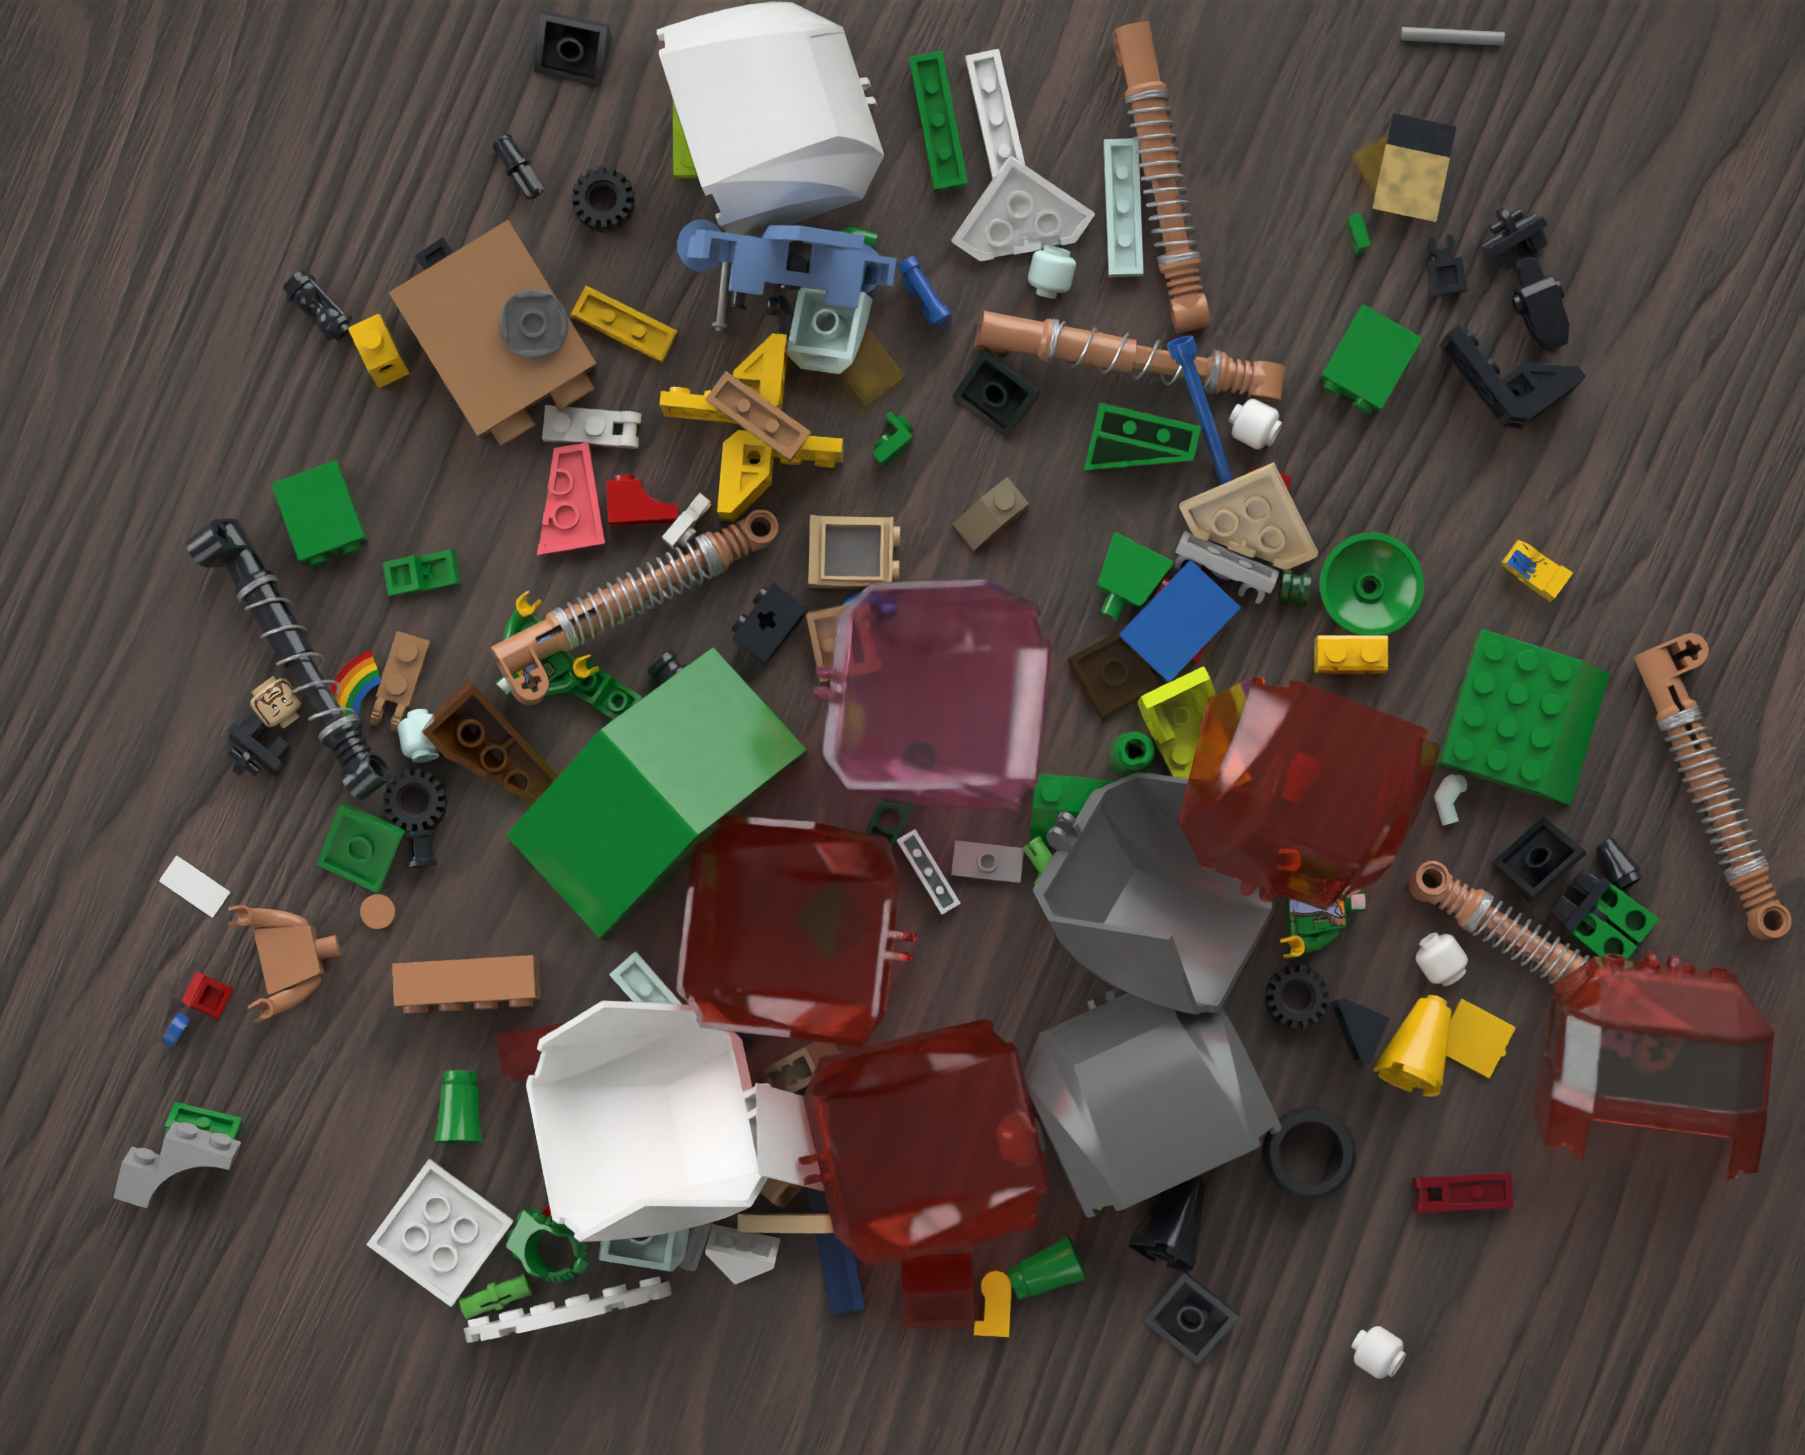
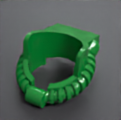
[506,1208,591,1283]

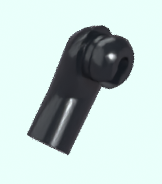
[767,295,794,341]

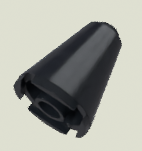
[1128,1175,1206,1271]

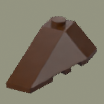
[421,679,558,804]

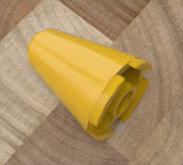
[1373,995,1452,1097]

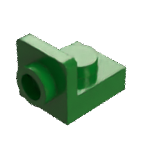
[872,411,914,469]

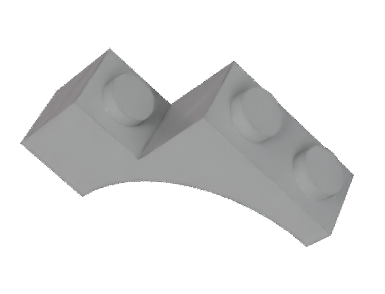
[113,1121,241,1208]

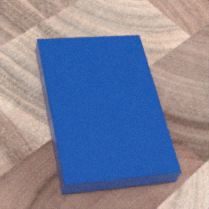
[1118,560,1241,683]

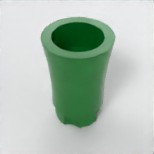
[1108,731,1156,778]
[434,1070,483,1144]
[1007,1234,1088,1300]

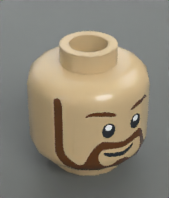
[250,676,302,729]

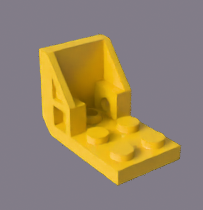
[660,333,788,424]
[717,430,844,523]

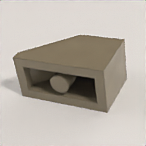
[953,477,1029,551]

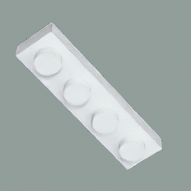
[965,49,1025,180]

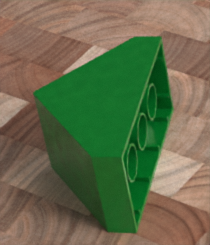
[506,647,808,940]

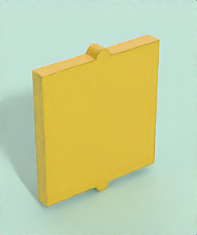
[1446,999,1516,1078]

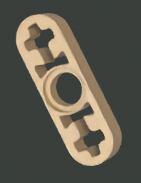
[737,1213,837,1233]

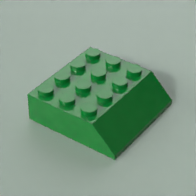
[1437,629,1610,806]

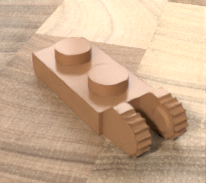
[370,631,431,732]

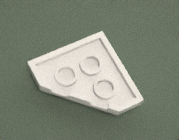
[951,155,1095,261]

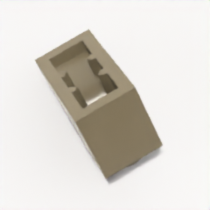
[758,1035,846,1093]

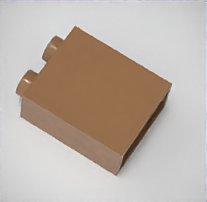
[389,220,596,446]

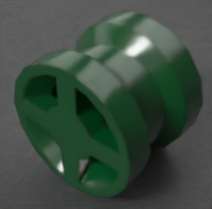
[1278,569,1312,608]

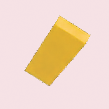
[570,285,678,363]

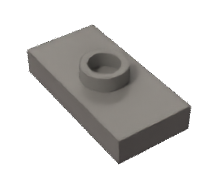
[951,840,1024,883]

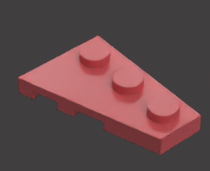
[537,442,606,557]

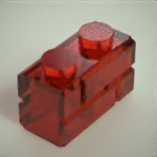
[496,1023,565,1082]

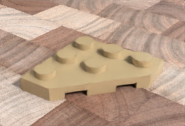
[1179,462,1318,570]

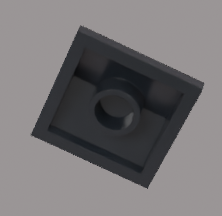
[1143,1270,1241,1365]

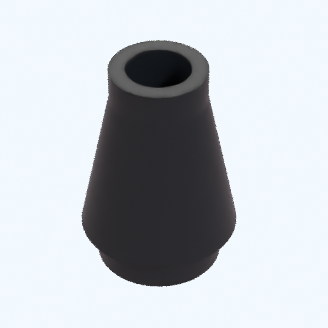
[1596,838,1642,891]

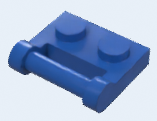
[897,256,951,331]

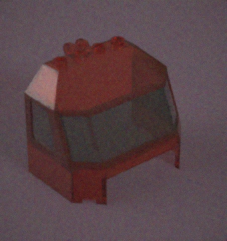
[1533,952,1775,1179]

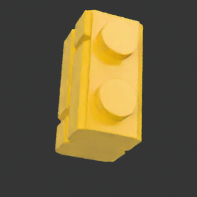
[1314,636,1388,674]

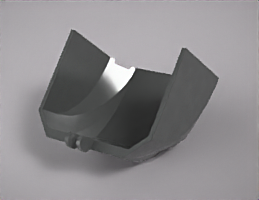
[1033,772,1280,1015]
[1022,990,1282,1218]

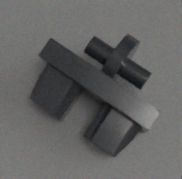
[1480,207,1548,269]
[227,715,291,777]

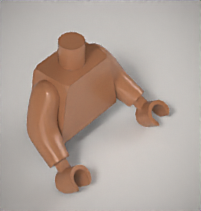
[228,905,341,1024]

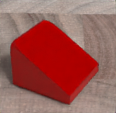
[182,971,234,1020]

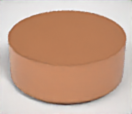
[360,894,396,929]

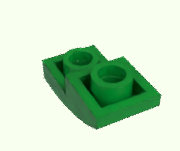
[570,661,643,720]

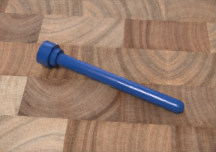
[1167,336,1233,485]

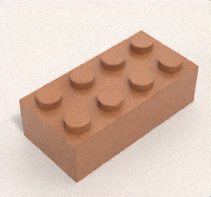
[392,955,542,1014]

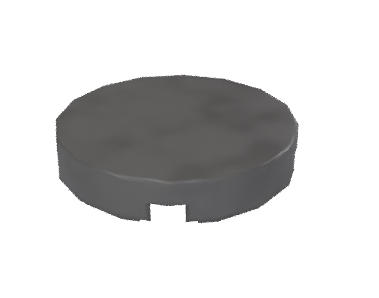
[498,289,569,359]

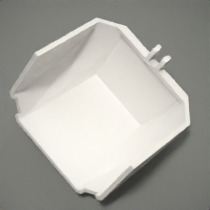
[657,2,884,237]
[526,1001,771,1242]

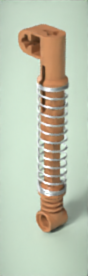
[1113,21,1211,334]

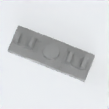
[1175,531,1279,604]

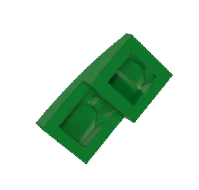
[382,549,462,597]

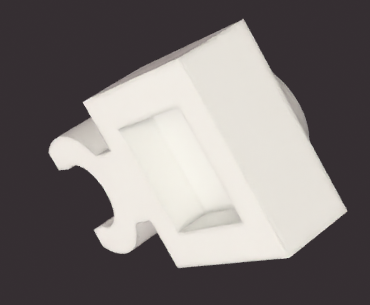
[662,493,712,550]

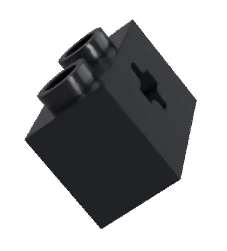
[731,583,808,666]

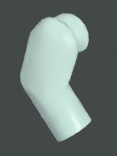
[1434,775,1467,826]

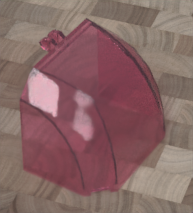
[813,579,1052,810]

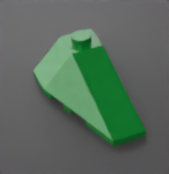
[1029,773,1115,847]

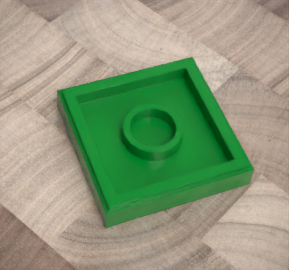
[316,802,406,894]

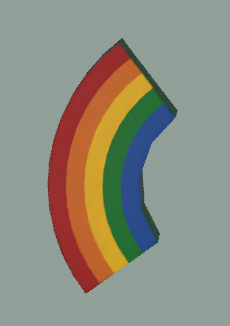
[330,650,382,724]

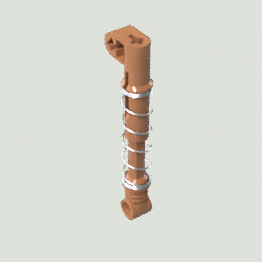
[973,311,1286,403]

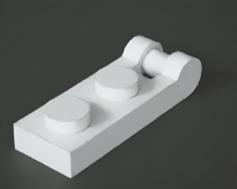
[542,405,642,449]

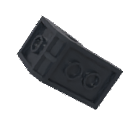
[1439,325,1586,429]

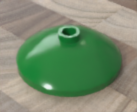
[1319,533,1424,636]

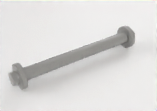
[711,231,731,333]

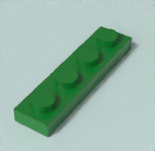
[909,51,968,192]

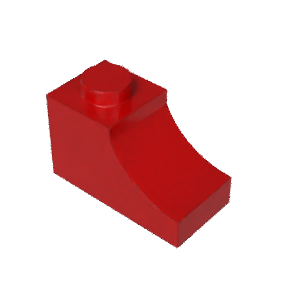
[606,474,679,527]

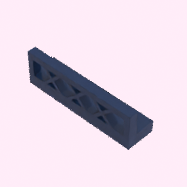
[806,1169,866,1315]

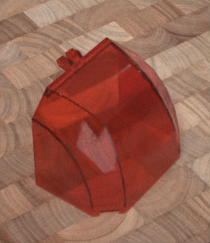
[1178,677,1440,911]
[676,815,917,1047]
[798,1018,1050,1266]

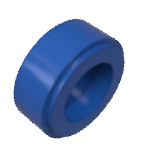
[161,1012,190,1048]

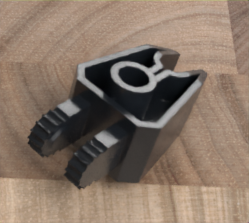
[1511,256,1569,351]

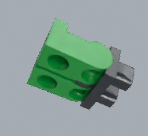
[1550,870,1659,973]

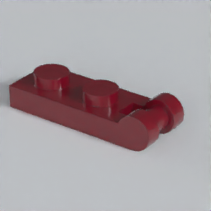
[1412,1172,1514,1213]

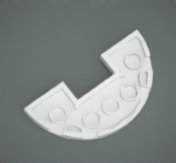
[464,1276,672,1343]

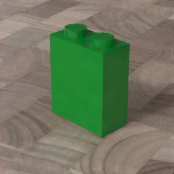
[1318,304,1423,415]
[271,460,369,567]

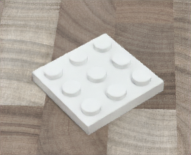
[366,1159,515,1307]

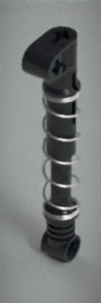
[186,519,391,800]

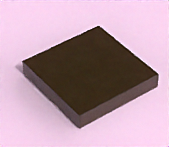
[1067,626,1162,720]

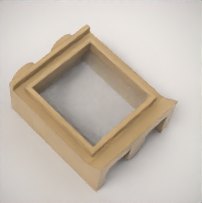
[808,515,900,590]

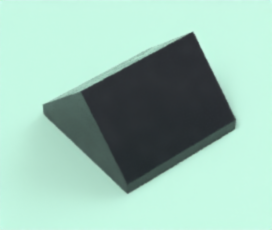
[534,10,612,87]
[952,347,1040,438]
[1493,816,1587,903]
[1331,998,1390,1067]

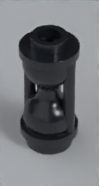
[283,270,352,341]

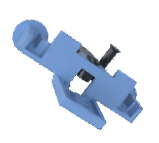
[677,219,897,309]

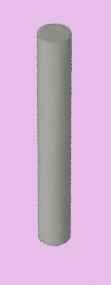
[1400,27,1505,46]

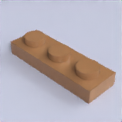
[705,371,811,462]

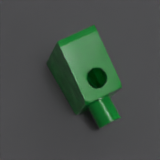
[1096,532,1174,621]

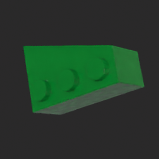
[1084,403,1201,471]

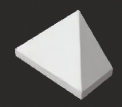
[705,1224,781,1284]

